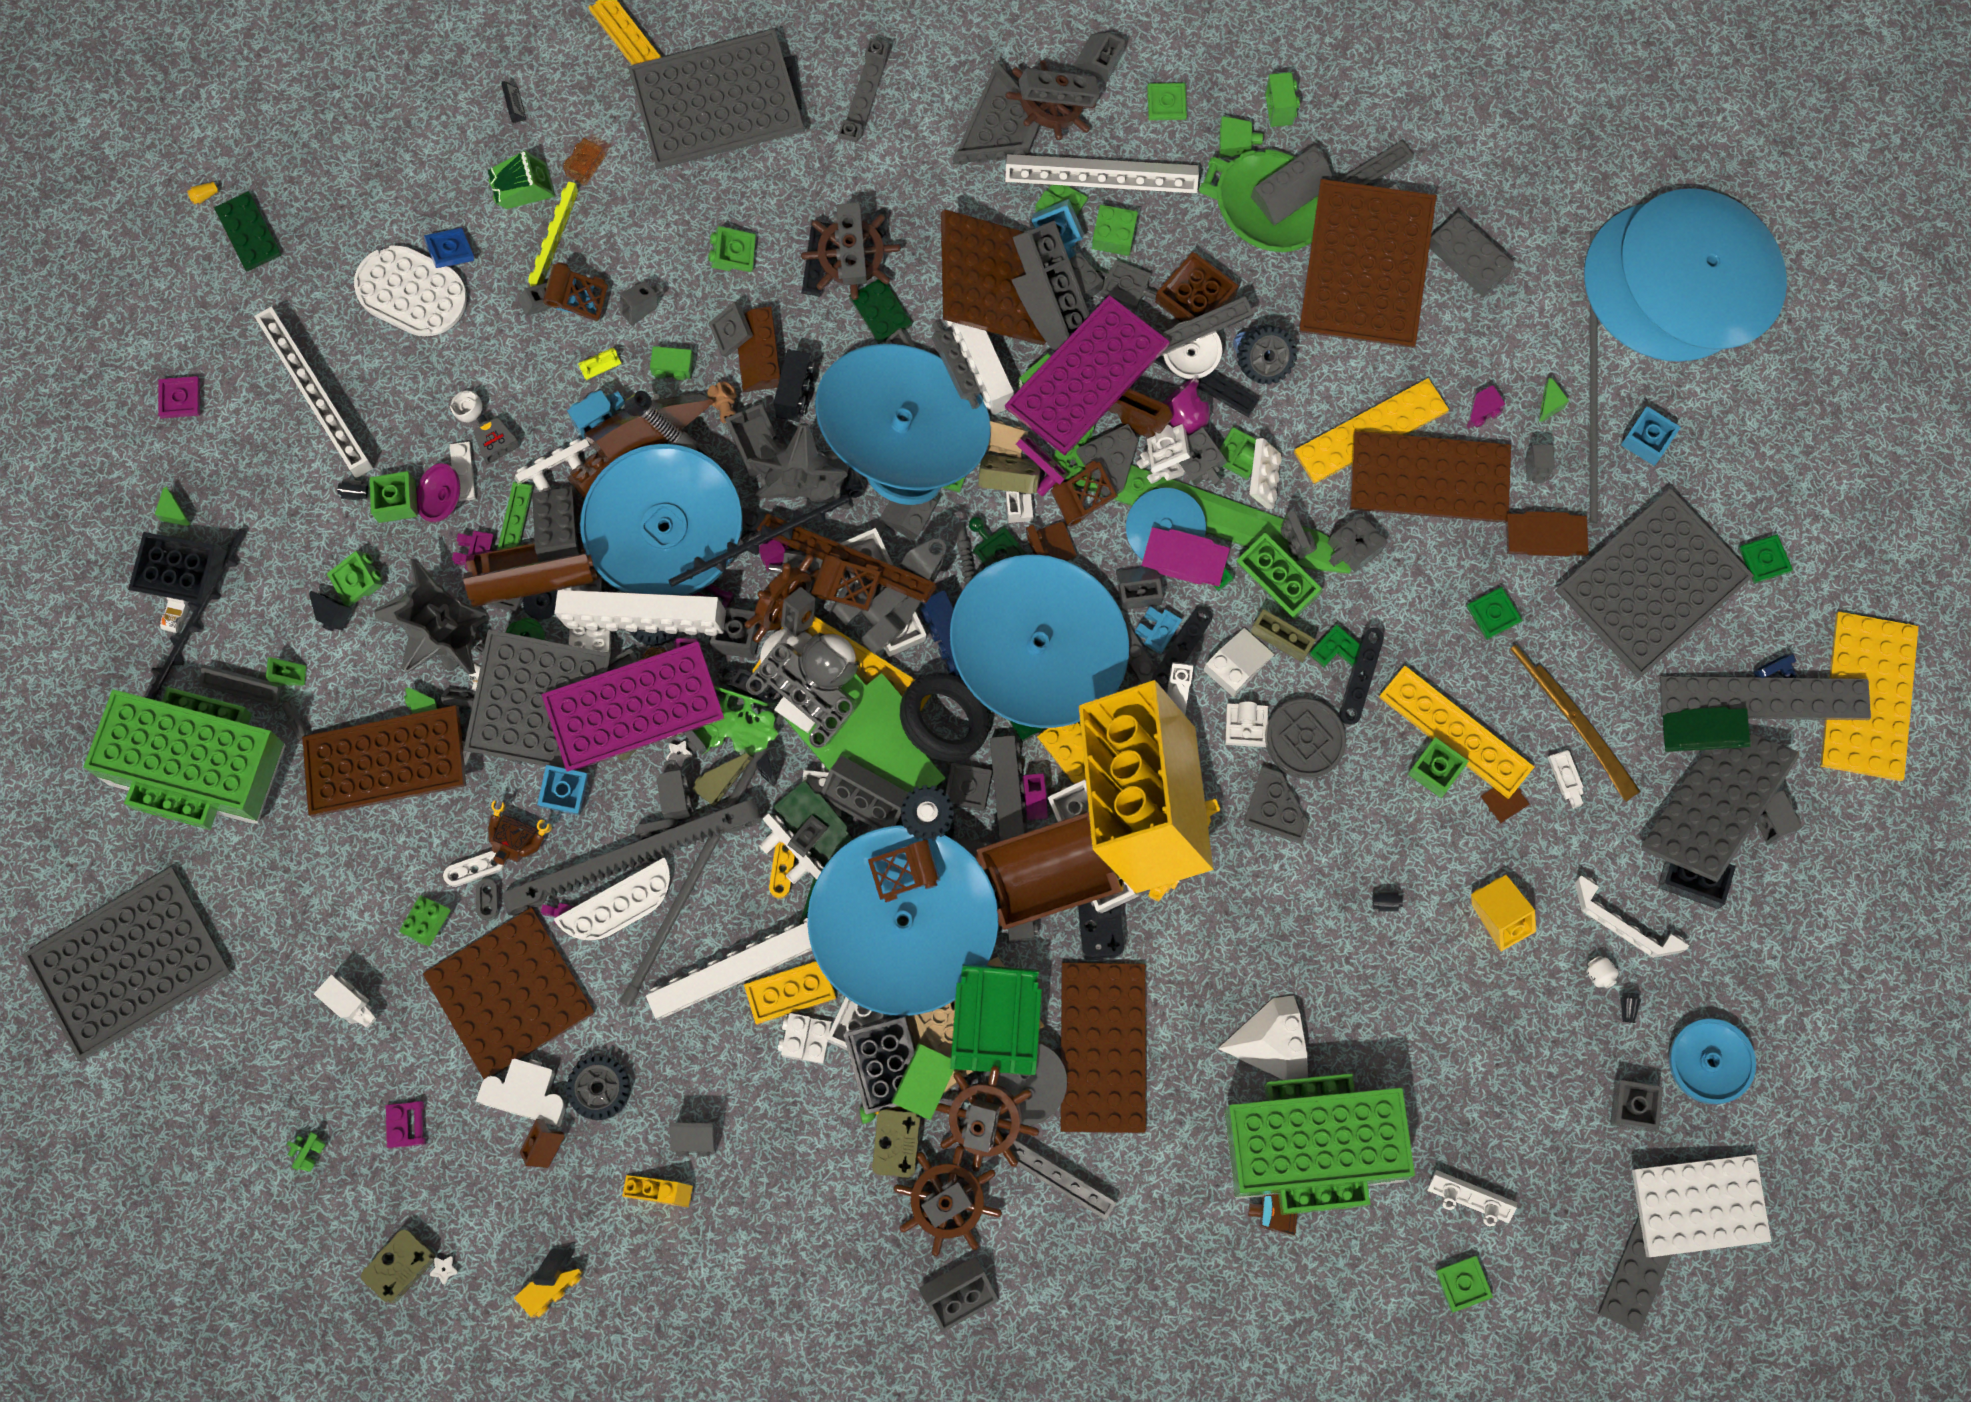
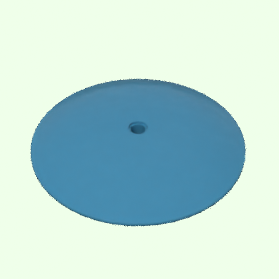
[1622,188,1787,349]
[1584,203,1722,362]
[815,344,991,490]
[950,555,1129,728]
[808,826,998,1016]

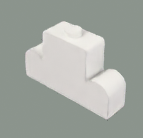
[476,1059,566,1127]

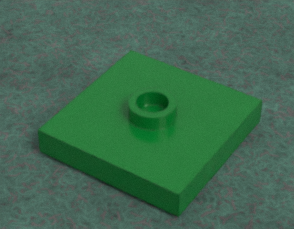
[1739,534,1793,584]
[1466,587,1523,640]

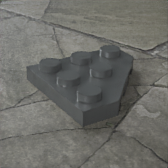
[1076,424,1138,498]
[1243,767,1309,844]

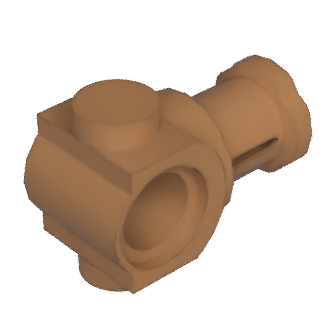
[707,382,737,423]

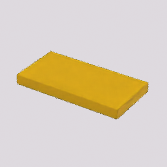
[744,961,836,1025]

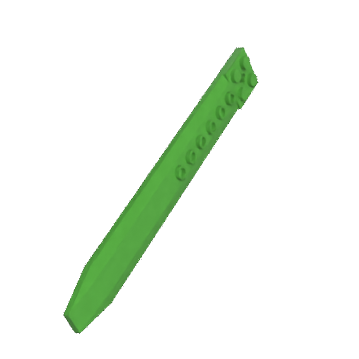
[1047,444,1351,574]

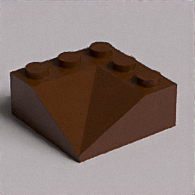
[1155,252,1239,322]

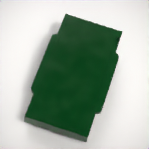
[1663,707,1750,752]
[773,780,855,867]

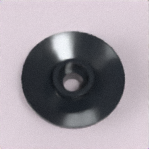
[523,590,558,620]

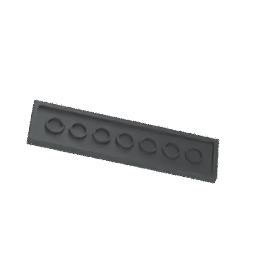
[1598,1156,1680,1334]

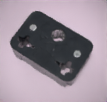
[1077,902,1124,960]

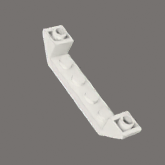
[1167,662,1193,715]
[1575,876,1689,958]

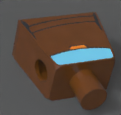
[1248,1194,1297,1237]

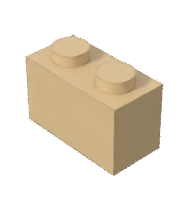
[987,421,1028,459]

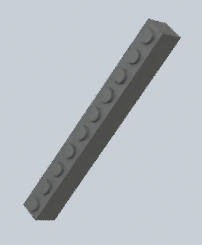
[990,736,1038,943]

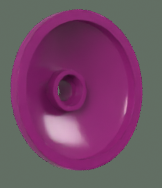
[416,463,461,523]

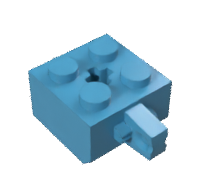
[1031,199,1084,259]
[567,390,625,441]

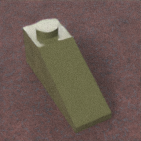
[692,753,753,806]

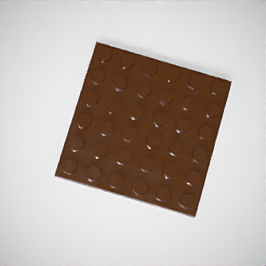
[941,209,1046,345]
[423,907,595,1080]

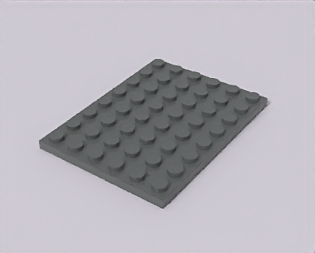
[628,29,804,170]
[1555,488,1754,679]
[22,867,231,1062]

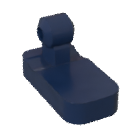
[1753,654,1797,678]

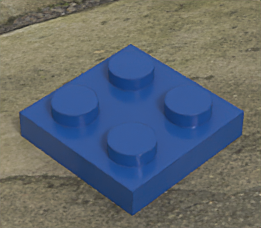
[424,228,474,269]

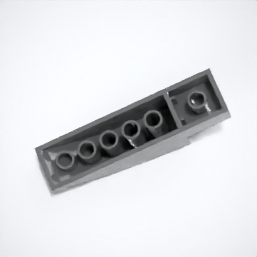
[1012,221,1090,353]

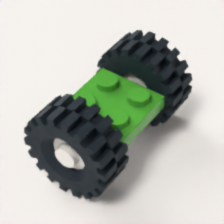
[901,785,954,841]

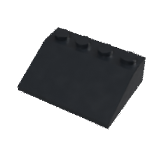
[128,532,227,604]
[843,1015,916,1115]

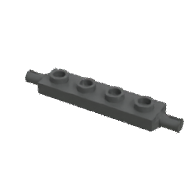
[932,322,980,409]

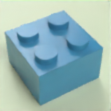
[1621,406,1681,466]
[537,765,588,816]

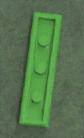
[497,482,533,550]

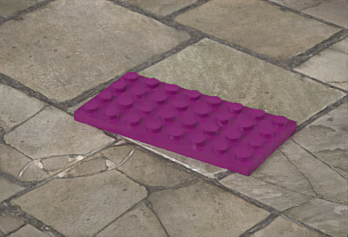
[1005,295,1170,456]
[541,641,725,772]

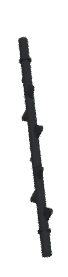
[668,495,850,587]
[146,528,247,700]

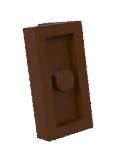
[520,1119,565,1168]

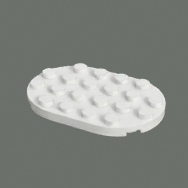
[354,246,467,336]

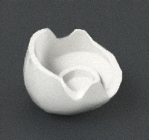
[450,391,483,423]

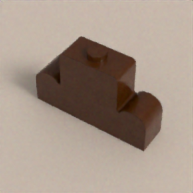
[1108,389,1173,439]

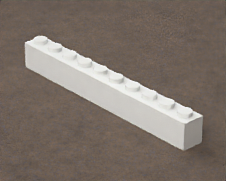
[1005,154,1199,193]
[254,307,373,478]
[646,918,812,1020]

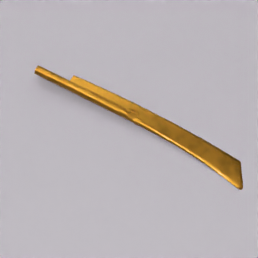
[1510,644,1641,802]

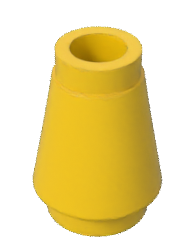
[187,182,218,205]

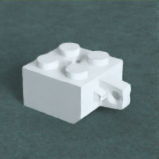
[314,975,377,1028]

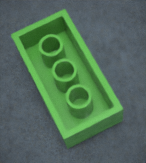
[1236,533,1323,620]

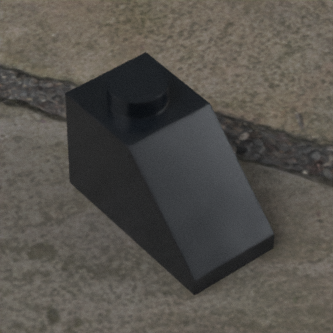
[309,591,352,631]

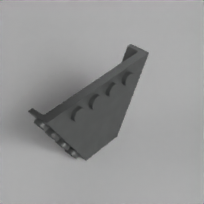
[953,60,1041,165]

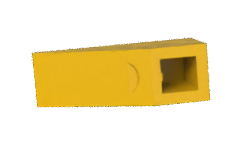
[622,1175,693,1208]
[514,1269,583,1318]

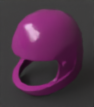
[1162,377,1210,435]

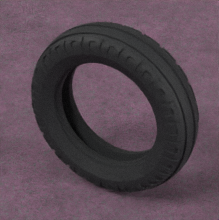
[900,673,990,761]

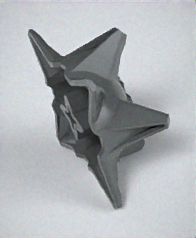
[746,423,852,509]
[374,559,490,675]

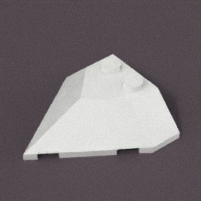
[1218,995,1308,1080]

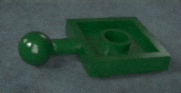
[969,516,1027,568]

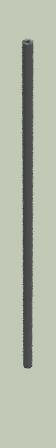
[1590,231,1598,524]

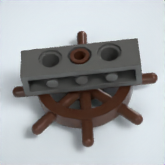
[1005,60,1100,141]
[801,202,901,300]

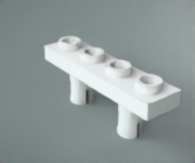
[515,438,590,492]
[759,813,824,884]
[1428,1170,1517,1226]

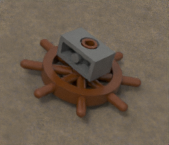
[745,554,819,643]
[935,1066,1039,1172]
[893,1146,1002,1256]

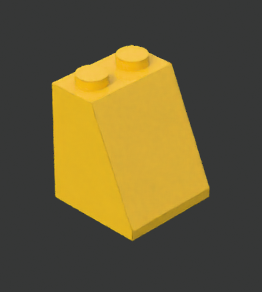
[1471,875,1536,951]

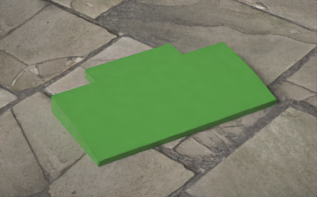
[782,673,945,793]

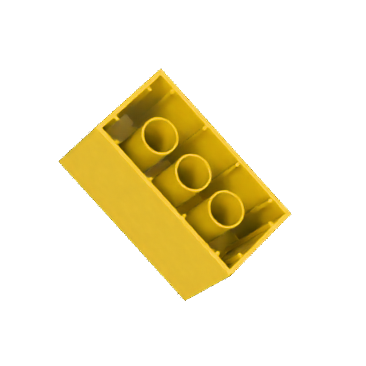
[1079,680,1214,893]

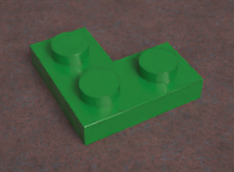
[1309,625,1359,668]

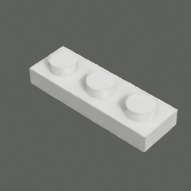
[450,442,476,502]

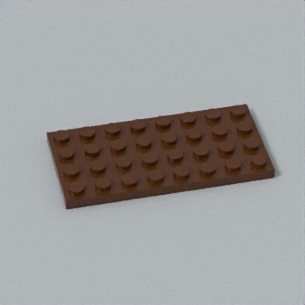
[1349,431,1511,523]
[302,705,466,817]
[1060,963,1146,1134]

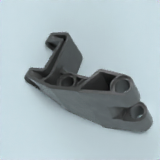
[833,538,946,655]

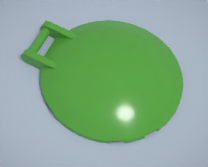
[1199,150,1318,252]

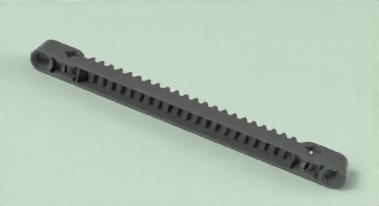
[502,800,762,915]

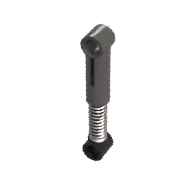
[624,390,733,480]

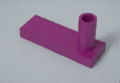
[1016,434,1069,496]

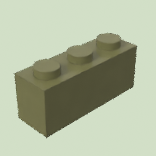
[1251,609,1316,663]

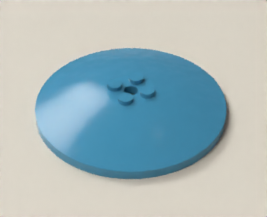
[580,444,743,596]

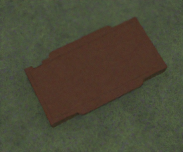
[1506,511,1589,557]

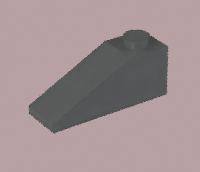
[518,279,582,316]

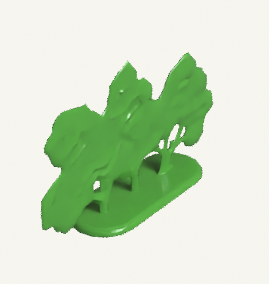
[677,686,778,756]

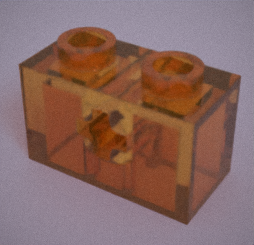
[563,138,606,186]

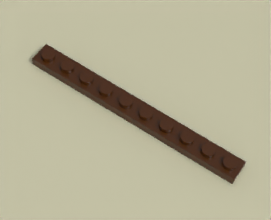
[757,514,936,603]

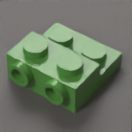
[1035,185,1088,228]
[708,226,756,272]
[327,551,383,607]

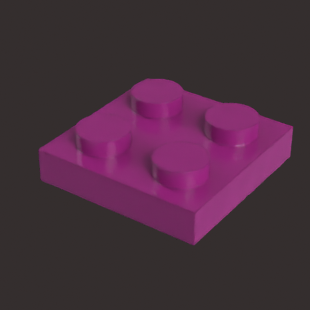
[158,376,200,419]

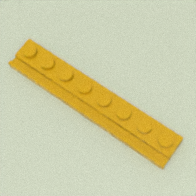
[588,0,661,65]

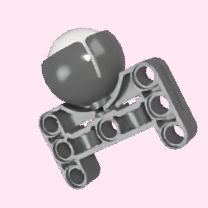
[746,633,859,748]

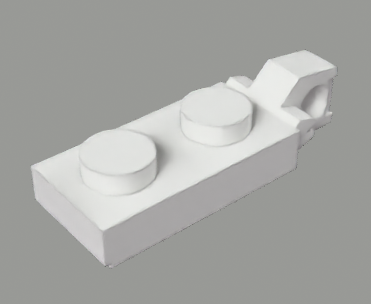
[1548,750,1583,809]

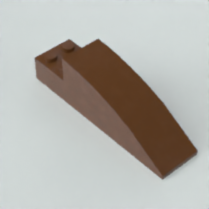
[567,393,714,498]

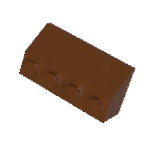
[738,307,780,392]

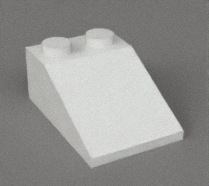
[1204,628,1274,697]

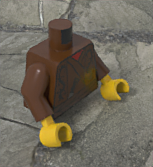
[488,800,552,865]

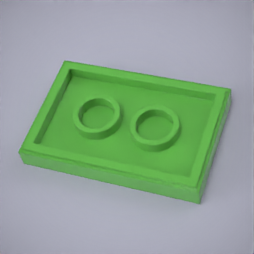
[891,1043,954,1120]

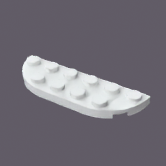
[554,858,670,941]

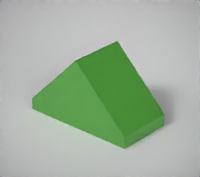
[1539,378,1569,422]
[155,487,191,527]
[266,657,306,686]

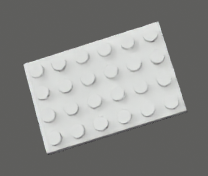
[1632,1155,1771,1257]

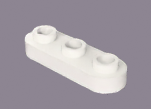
[443,851,505,887]

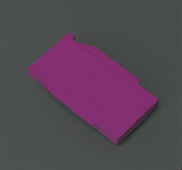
[1141,527,1230,587]

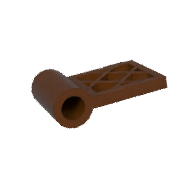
[543,262,608,321]
[1051,460,1118,526]
[811,553,882,611]
[868,840,940,903]

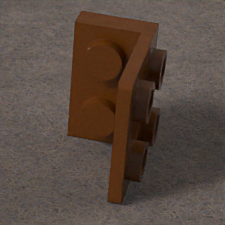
[1026,522,1077,561]

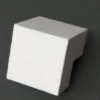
[1006,491,1033,523]

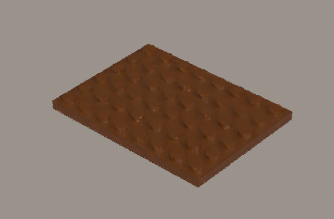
[1299,179,1437,348]

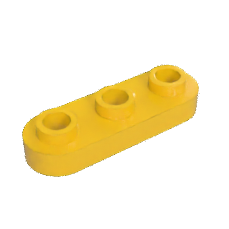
[769,842,795,899]

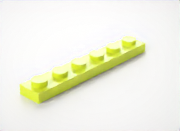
[528,181,578,287]

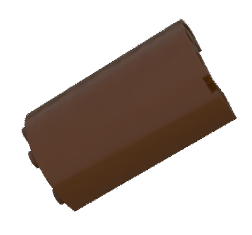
[463,533,598,607]
[976,812,1124,930]

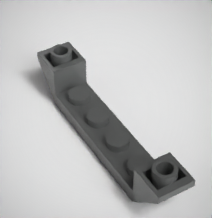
[838,38,888,143]

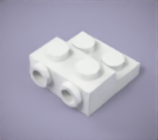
[778,1013,832,1064]

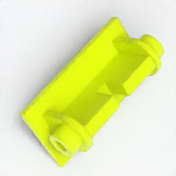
[578,348,621,380]

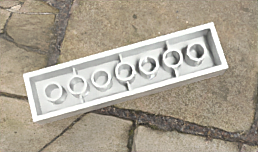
[555,590,726,636]

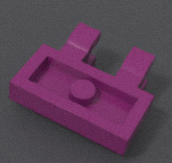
[452,531,494,571]

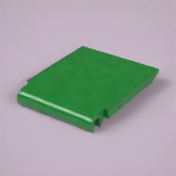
[950,964,1042,1075]

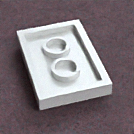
[1249,438,1282,509]

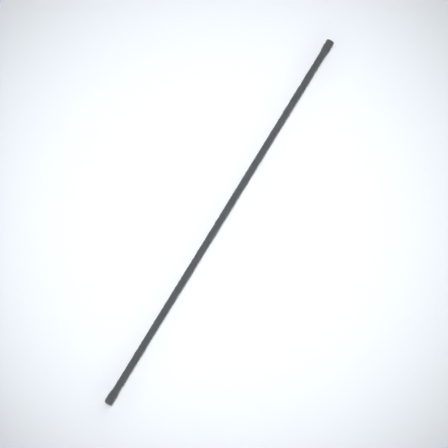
[619,500,890,1007]

